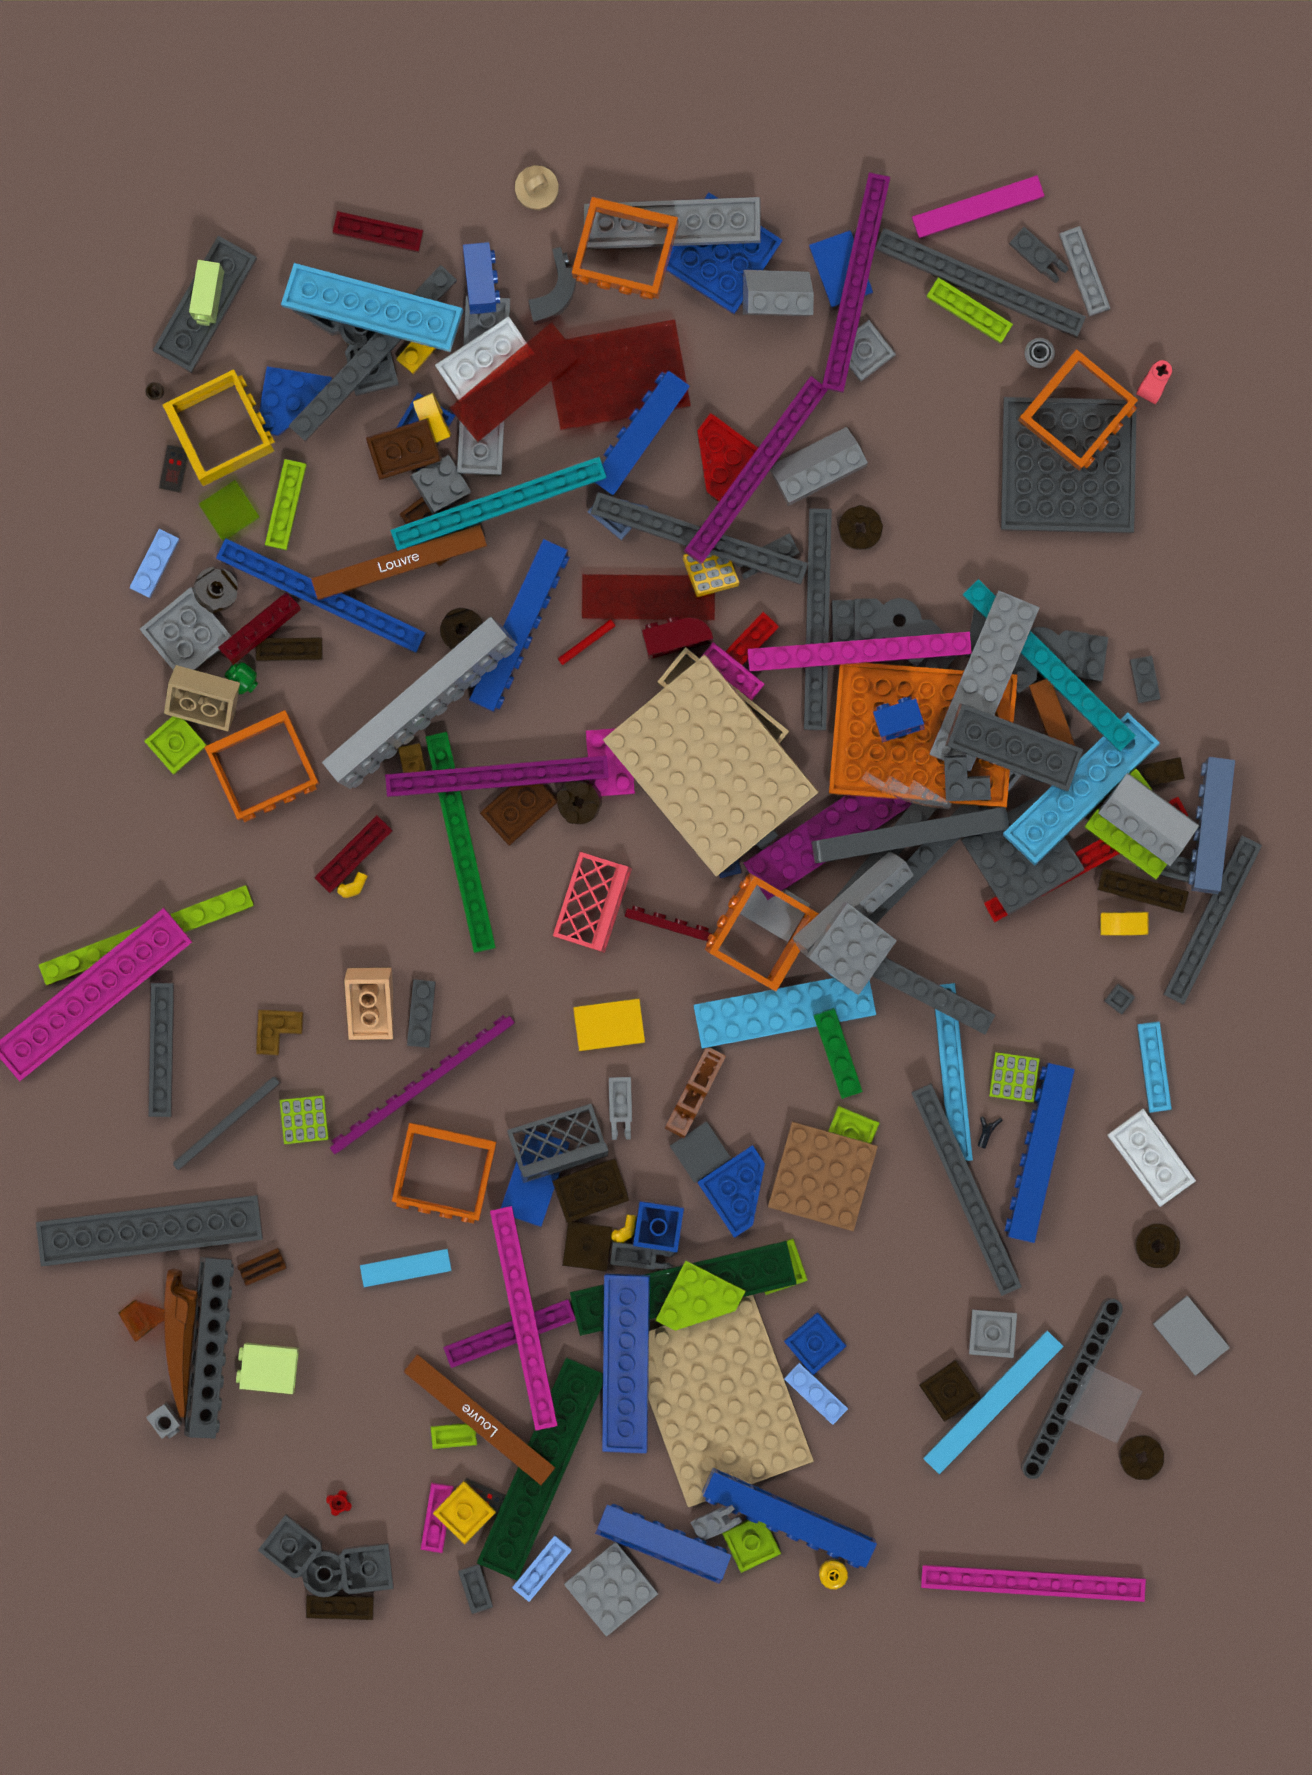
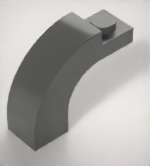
[528,247,576,325]

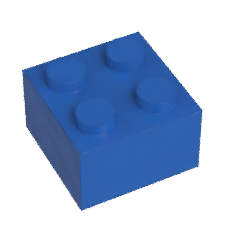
[873,697,925,743]
[633,1201,684,1252]

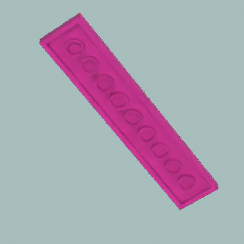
[0,907,192,1082]

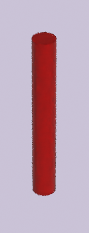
[557,619,616,666]

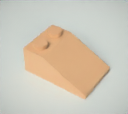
[344,968,393,1040]

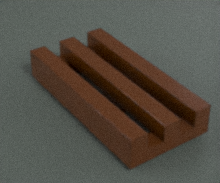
[237,1248,287,1286]

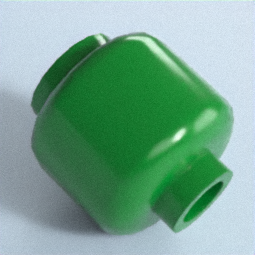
[224,662,258,695]

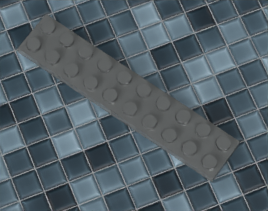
[36,1195,263,1266]

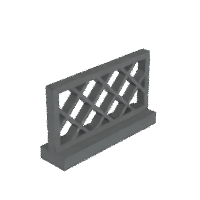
[507,1104,608,1183]

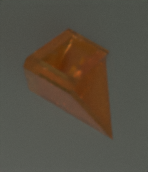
[118,1299,164,1342]

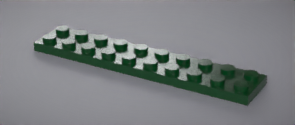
[570,1240,797,1336]
[477,1357,603,1581]

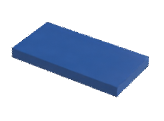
[501,1129,570,1227]

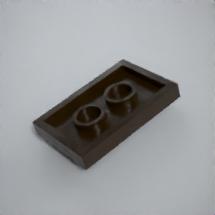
[552,1158,630,1223]

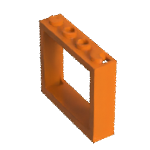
[572,197,679,300]
[1018,349,1138,471]
[204,710,320,822]
[704,873,819,991]
[392,1122,497,1224]

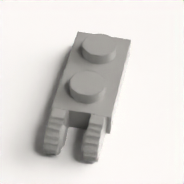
[609,1077,632,1140]
[690,1505,742,1541]

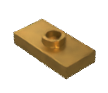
[398,743,426,773]

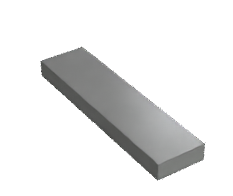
[1059,226,1110,317]

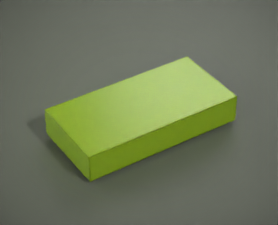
[431,1423,477,1449]

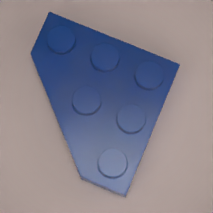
[256,366,333,436]
[697,1145,765,1238]

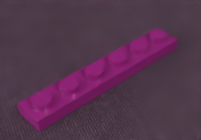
[443,1299,576,1368]

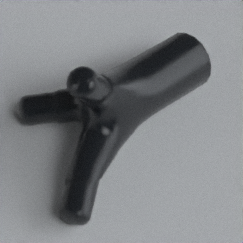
[977,1117,1003,1149]

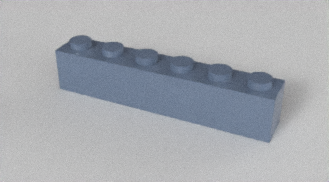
[1188,757,1235,894]

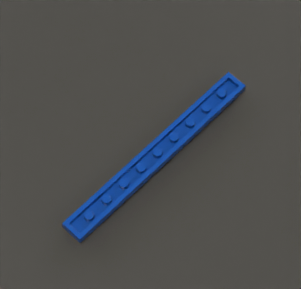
[216,538,426,653]

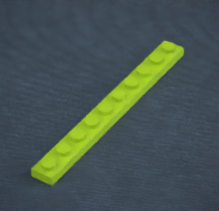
[39,885,254,986]

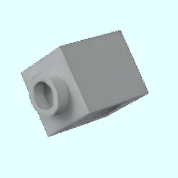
[146,1402,182,1439]

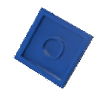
[784,1312,846,1375]

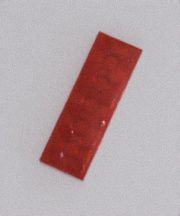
[449,322,579,442]
[582,574,715,621]

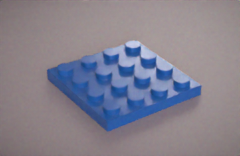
[666,192,783,315]

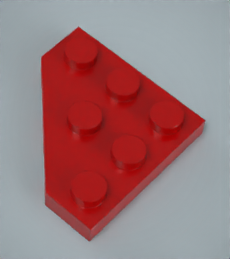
[697,413,758,502]

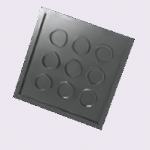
[962,795,1084,916]

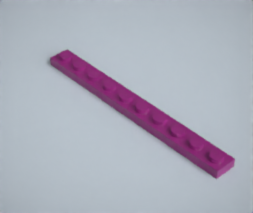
[822,172,890,393]
[684,376,827,564]
[385,756,609,797]
[329,1015,515,1155]

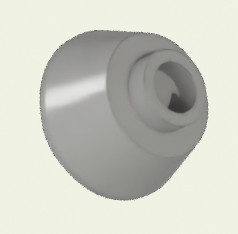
[1024,338,1055,368]

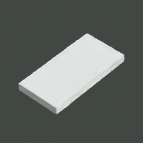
[435,316,533,403]
[1107,1109,1196,1207]

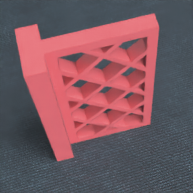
[553,852,632,953]

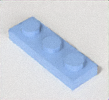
[129,529,180,598]
[784,1363,848,1425]
[512,1535,572,1602]

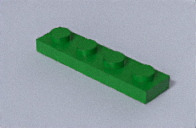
[813,1008,863,1099]

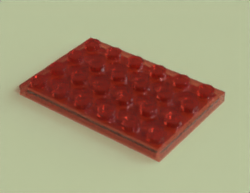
[545,319,691,431]

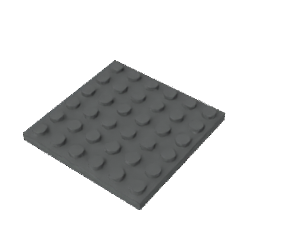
[1001,397,1137,533]

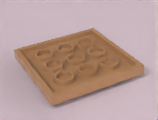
[768,1121,878,1231]

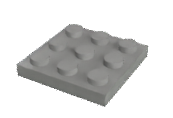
[140,587,231,671]
[806,902,897,995]
[564,1542,658,1637]

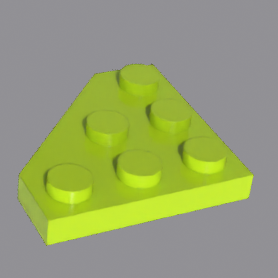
[655,1261,745,1331]

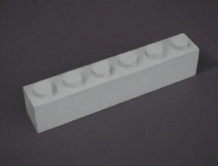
[793,851,914,955]

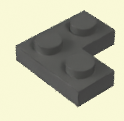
[944,755,991,801]

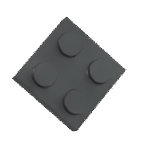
[410,455,471,514]

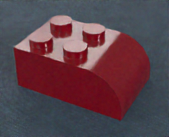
[642,616,713,660]

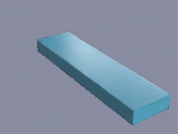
[1137,1022,1172,1113]
[360,1249,452,1287]

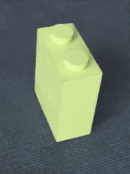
[189,260,224,326]
[236,1342,299,1394]

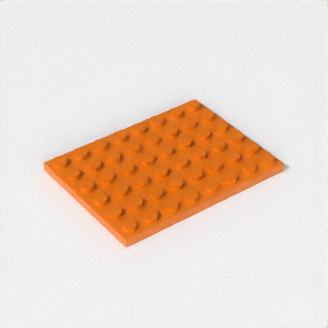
[829,663,1018,808]

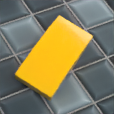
[413,393,451,442]
[1101,911,1149,935]

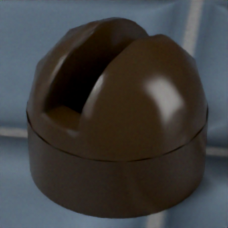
[145,382,164,400]

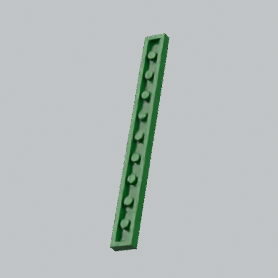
[425,732,496,953]

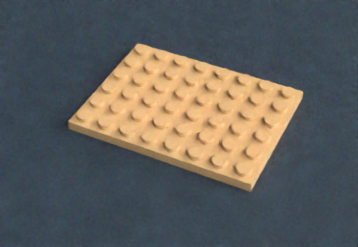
[603,654,819,876]
[648,1295,814,1507]

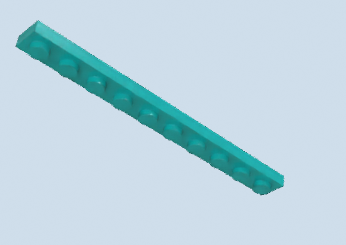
[390,457,607,551]
[962,579,1136,752]

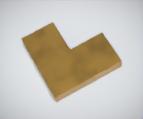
[256,1010,303,1055]

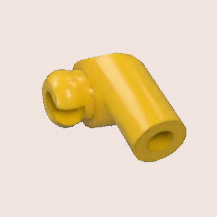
[337,872,368,898]
[611,1214,637,1243]

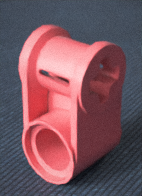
[1136,360,1172,405]

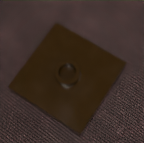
[562,1222,612,1271]
[919,1360,981,1422]

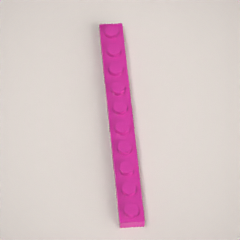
[748,632,972,672]
[490,1206,557,1430]
[921,1564,1146,1602]

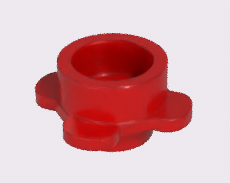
[326,1490,352,1516]

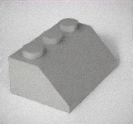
[743,270,814,317]

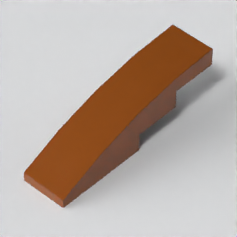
[1029,679,1075,746]
[665,1047,726,1138]

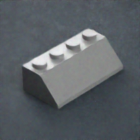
[770,427,868,506]
[1098,773,1199,866]

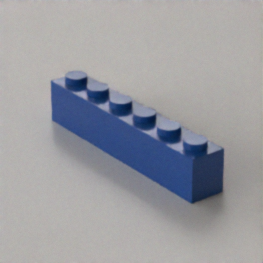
[595,370,690,495]
[595,1504,731,1584]

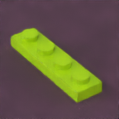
[926,277,1013,344]
[265,459,307,551]
[1084,809,1167,880]

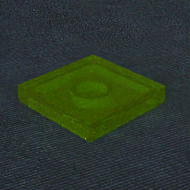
[199,480,260,541]

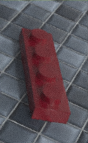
[332,211,424,253]
[218,592,301,665]
[314,815,393,893]
[625,906,712,942]

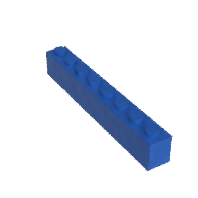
[469,539,570,712]
[1004,1063,1075,1243]
[702,1468,877,1568]

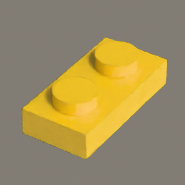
[396,342,436,375]

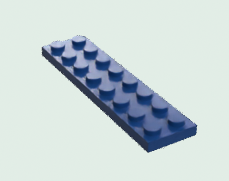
[602,1274,650,1453]

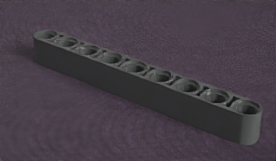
[811,807,1010,864]
[1021,1298,1123,1479]

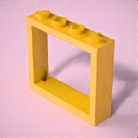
[162,369,275,486]

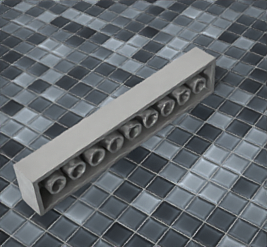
[322,617,518,789]

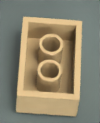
[164,665,240,731]

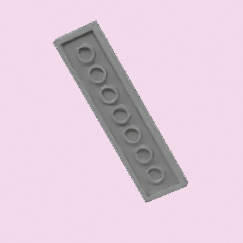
[584,197,761,249]
[457,296,510,476]
[929,590,1040,772]

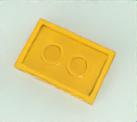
[573,999,645,1051]

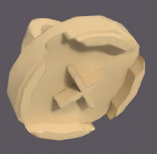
[515,165,559,210]

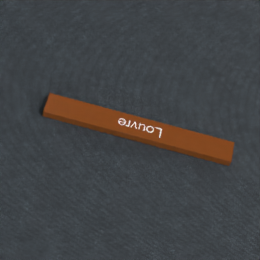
[311,525,487,601]
[404,1354,556,1485]

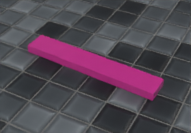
[912,175,1044,239]

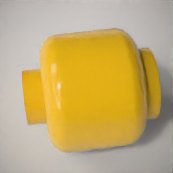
[819,1559,848,1590]

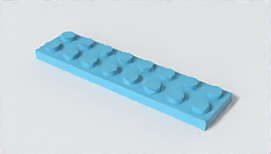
[281,263,463,352]
[1003,713,1160,865]
[693,978,876,1048]

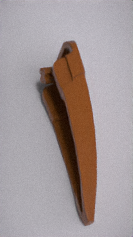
[164,1268,198,1418]

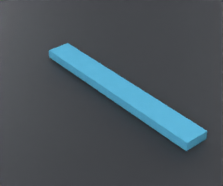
[935,983,973,1161]
[923,1331,1063,1474]

